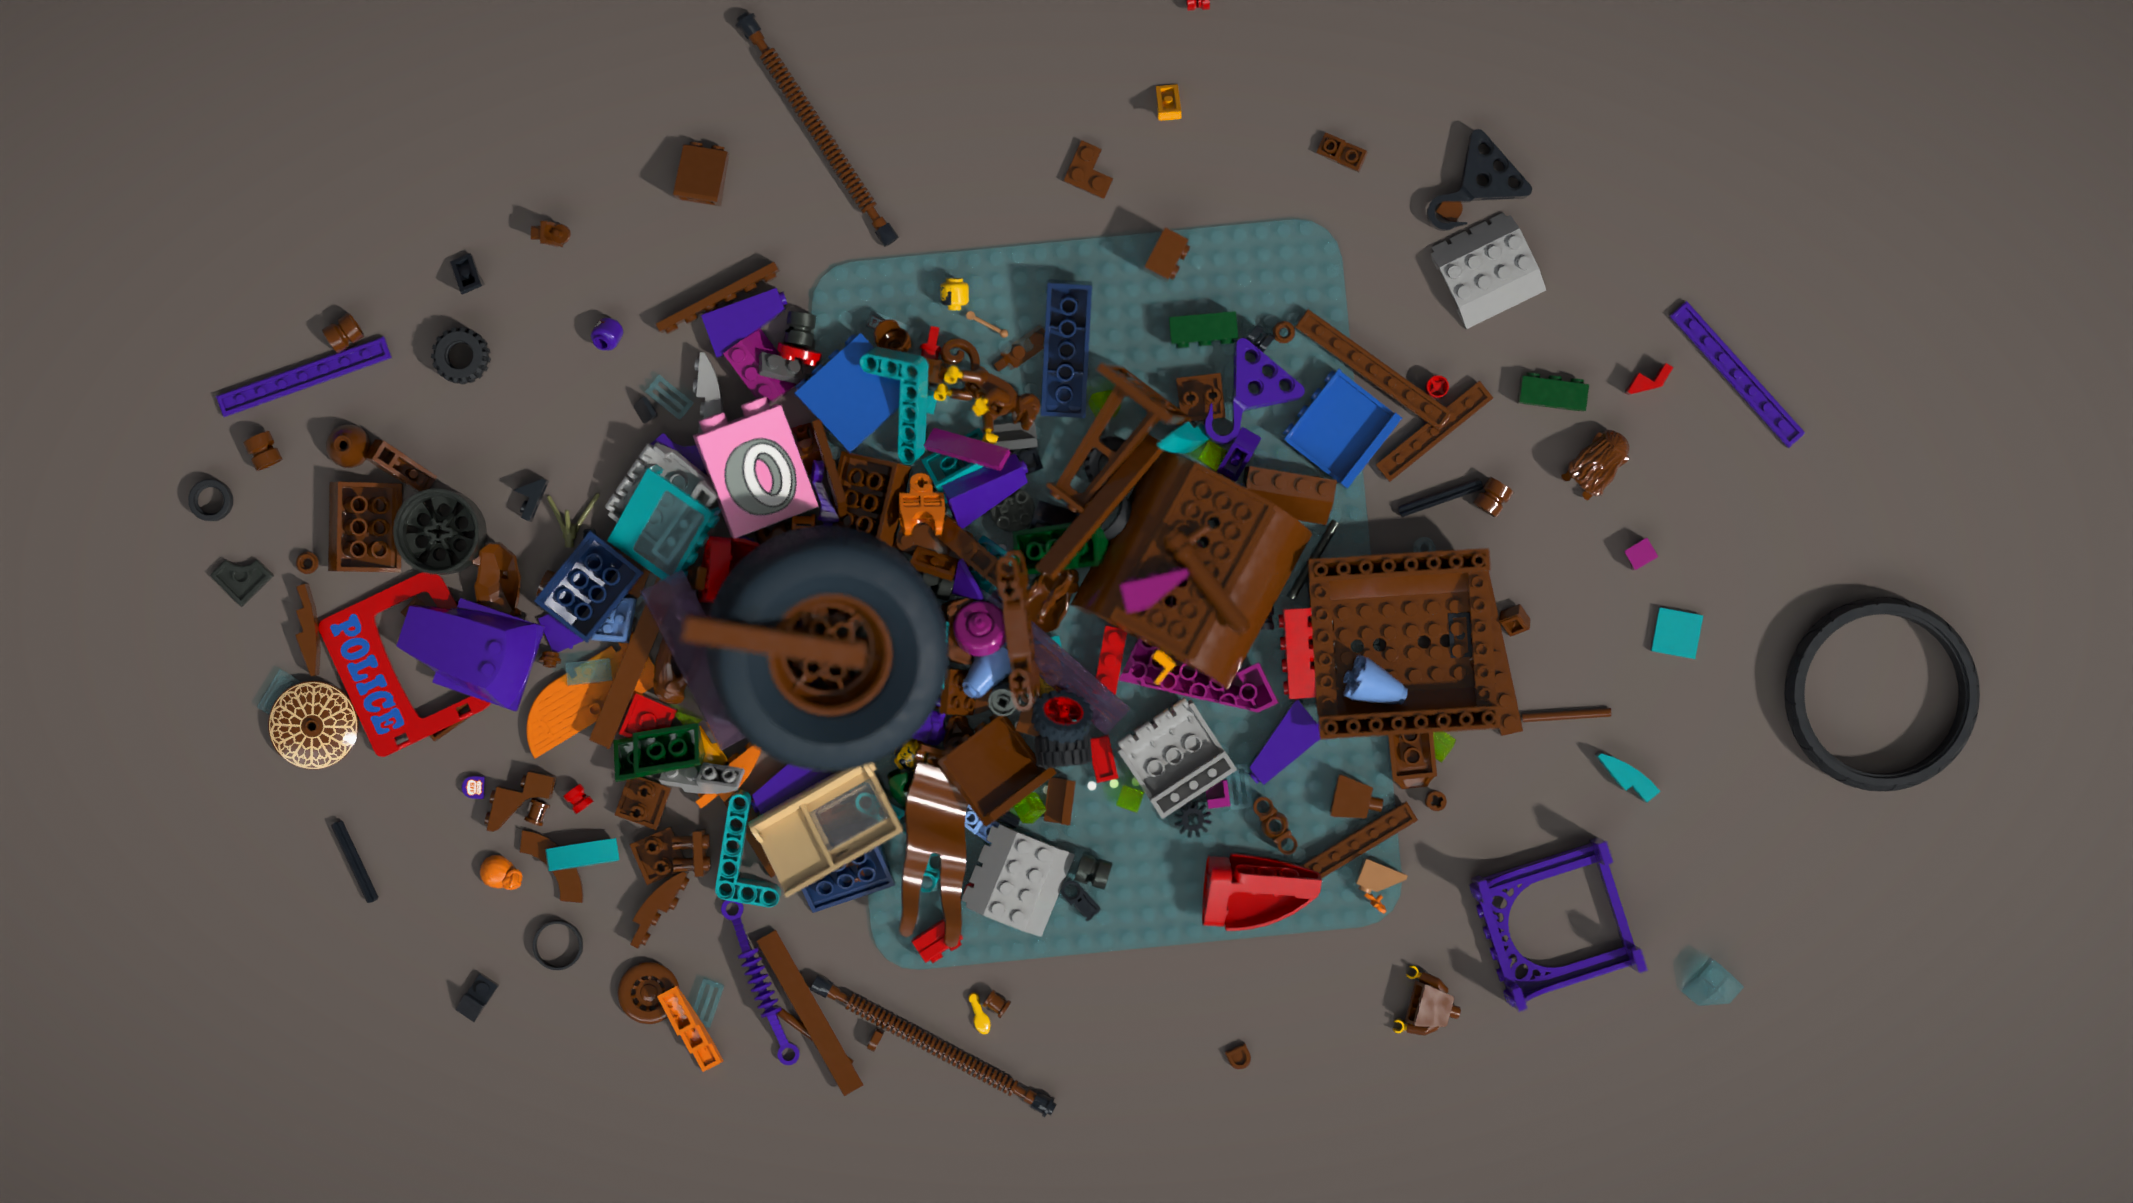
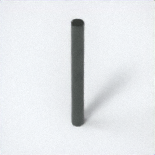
[1287,519,1340,600]

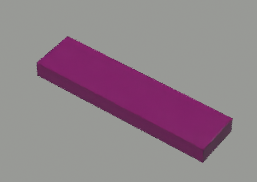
[924,428,1011,471]

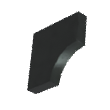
[210,560,274,607]

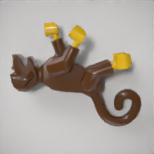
[933,338,1040,444]

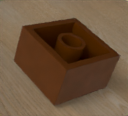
[1143,227,1191,283]

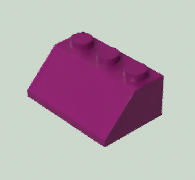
[723,329,798,405]

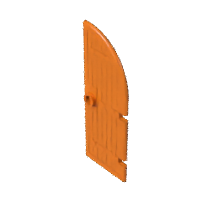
[526,632,655,759]

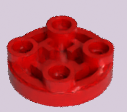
[777,342,822,366]

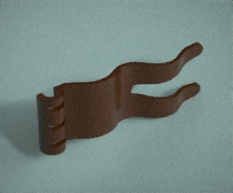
[899,744,968,948]

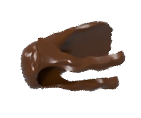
[1561,430,1629,500]
[1027,569,1079,633]
[653,630,704,704]

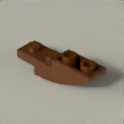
[934,517,1004,589]
[630,871,690,949]

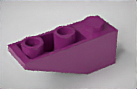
[1121,567,1188,614]

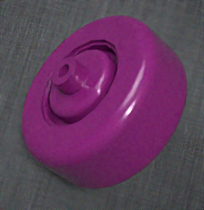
[953,601,1007,656]

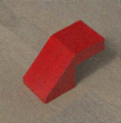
[1625,363,1674,395]

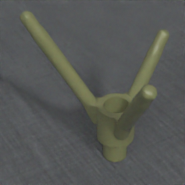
[547,493,600,547]

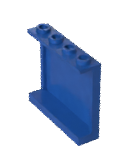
[794,333,900,454]
[1283,369,1402,489]

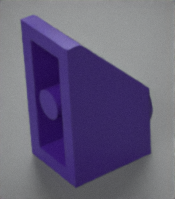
[1217,427,1261,482]

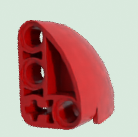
[1202,853,1322,931]

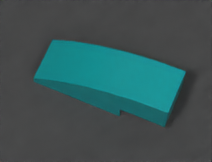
[1157,421,1209,454]
[1595,753,1661,803]
[545,838,619,872]

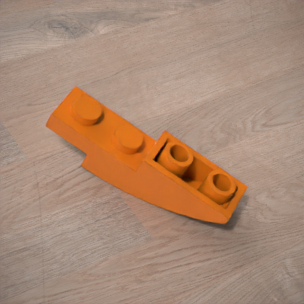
[696,742,762,808]

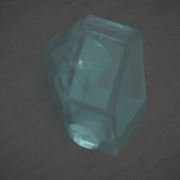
[1681,958,1744,1006]

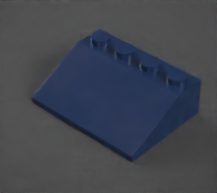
[534,531,644,643]
[801,818,895,913]

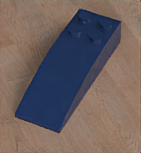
[1041,279,1092,418]

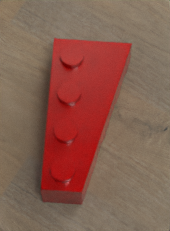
[1278,608,1316,699]

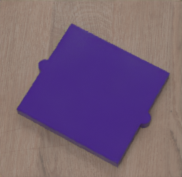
[538,614,584,653]

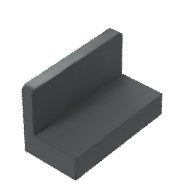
[991,421,1038,450]

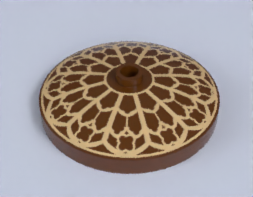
[268,680,359,770]

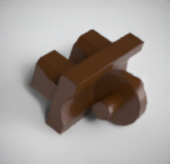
[530,221,571,247]

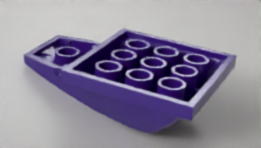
[396,598,545,711]

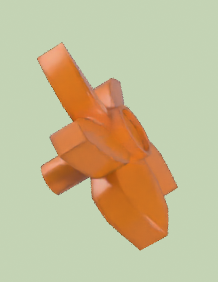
[1364,893,1386,914]

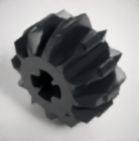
[1174,800,1212,838]

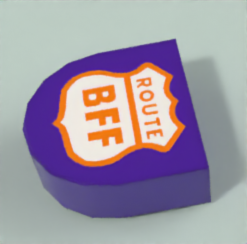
[462,776,485,799]

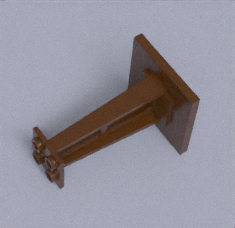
[1046,363,1191,513]

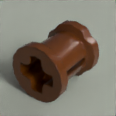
[1425,790,1447,811]
[524,798,550,826]
[982,989,1011,1018]

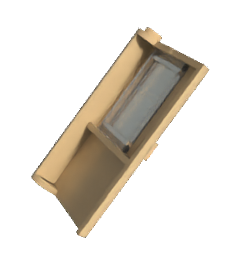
[748,762,903,898]

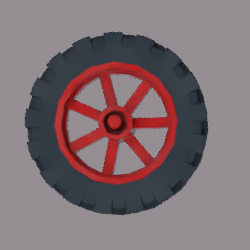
[1032,690,1093,743]

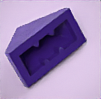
[952,559,986,601]

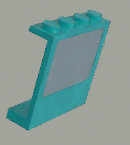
[607,464,721,586]

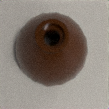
[326,424,371,468]

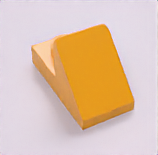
[1156,84,1182,121]

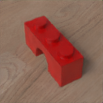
[1093,626,1127,696]

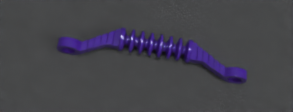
[796,460,840,627]
[721,900,800,1065]

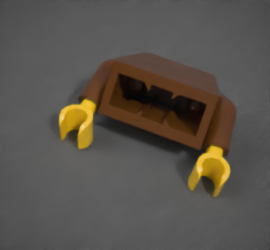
[1393,966,1461,1036]

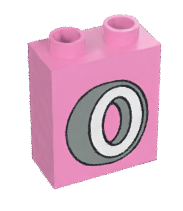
[693,396,819,538]

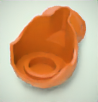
[479,855,522,890]

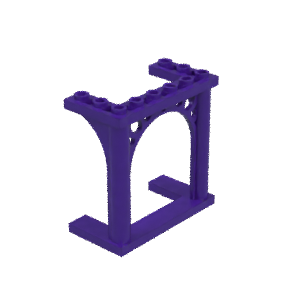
[1469,837,1648,1011]

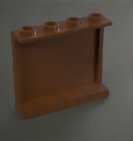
[938,713,1056,827]

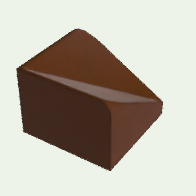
[1499,604,1531,637]

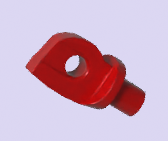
[919,326,941,360]

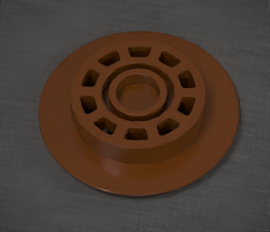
[618,962,679,1024]

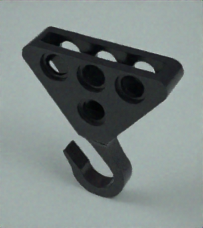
[1427,129,1532,231]

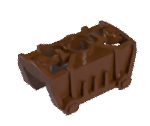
[939,598,973,664]

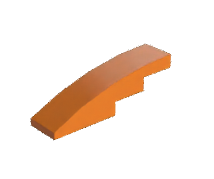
[657,986,724,1072]

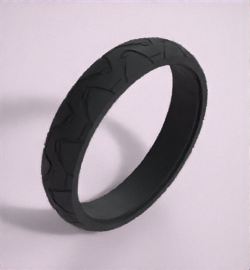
[1784,597,1980,792]

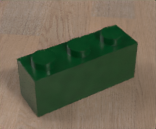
[1169,311,1238,349]
[1517,372,1589,412]

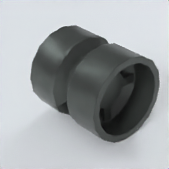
[783,311,817,347]
[923,573,956,602]
[988,678,1020,716]
[1074,853,1113,890]

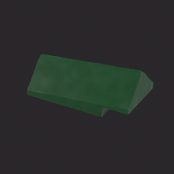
[1012,523,1110,575]
[614,723,705,782]

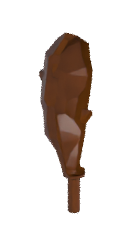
[472,542,521,617]

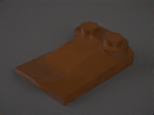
[893,521,973,569]
[1388,733,1437,789]

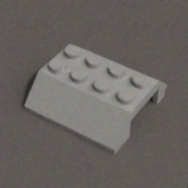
[1431,212,1546,329]
[605,442,718,565]
[1116,698,1237,819]
[962,824,1075,937]

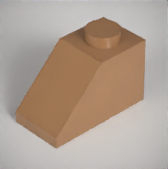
[1355,858,1408,894]

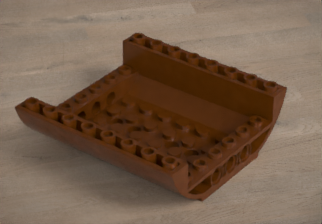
[1070,451,1312,690]
[1309,548,1500,739]

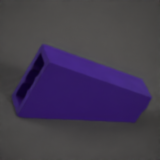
[701,288,788,359]
[942,454,1028,529]
[1249,699,1320,785]
[751,764,832,814]

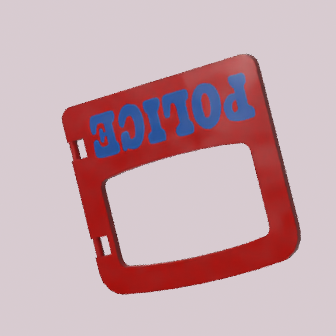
[318,572,491,757]

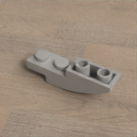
[693,352,723,433]
[659,762,745,794]

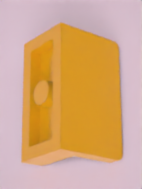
[1153,650,1176,685]

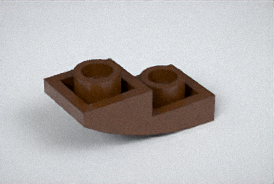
[1316,132,1368,173]

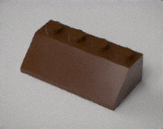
[1242,466,1337,525]

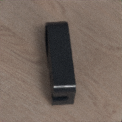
[1061,880,1101,921]

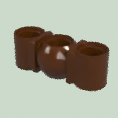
[1252,796,1297,855]

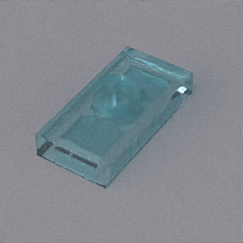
[565,658,613,686]

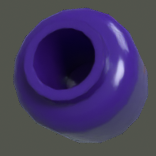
[591,317,624,351]

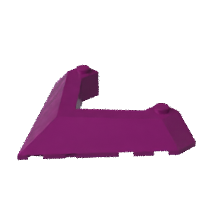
[1119,542,1278,712]

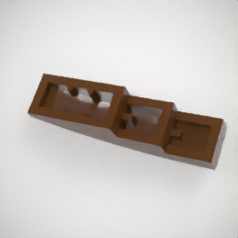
[295,583,321,676]

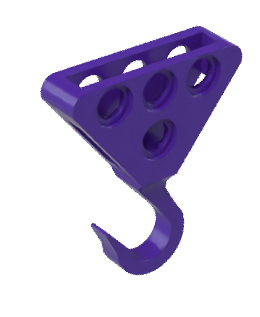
[1204,338,1305,444]

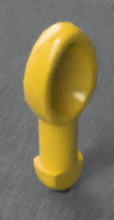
[968,993,991,1035]

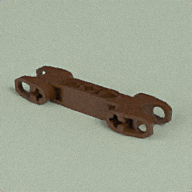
[997,550,1041,711]

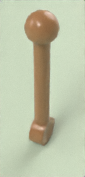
[966,311,1008,338]

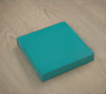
[1651,607,1703,659]

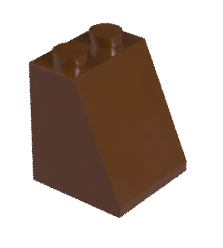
[673,142,729,206]

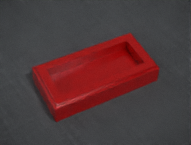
[1090,735,1118,783]

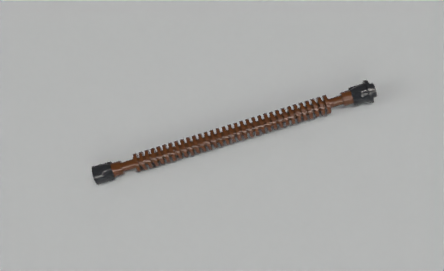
[735,12,899,247]
[810,974,1057,1117]

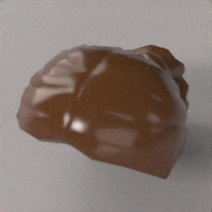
[943,715,974,750]

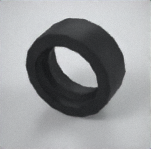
[188,479,233,521]

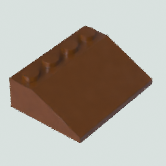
[830,451,911,546]
[328,482,402,572]

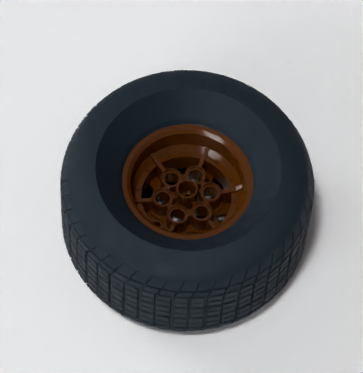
[706,526,949,771]

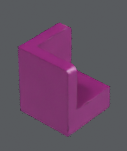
[1624,538,1658,570]
[1206,779,1230,809]

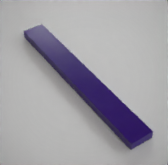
[1669,301,1805,448]
[216,337,392,417]

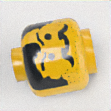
[940,278,969,310]
[894,738,928,771]

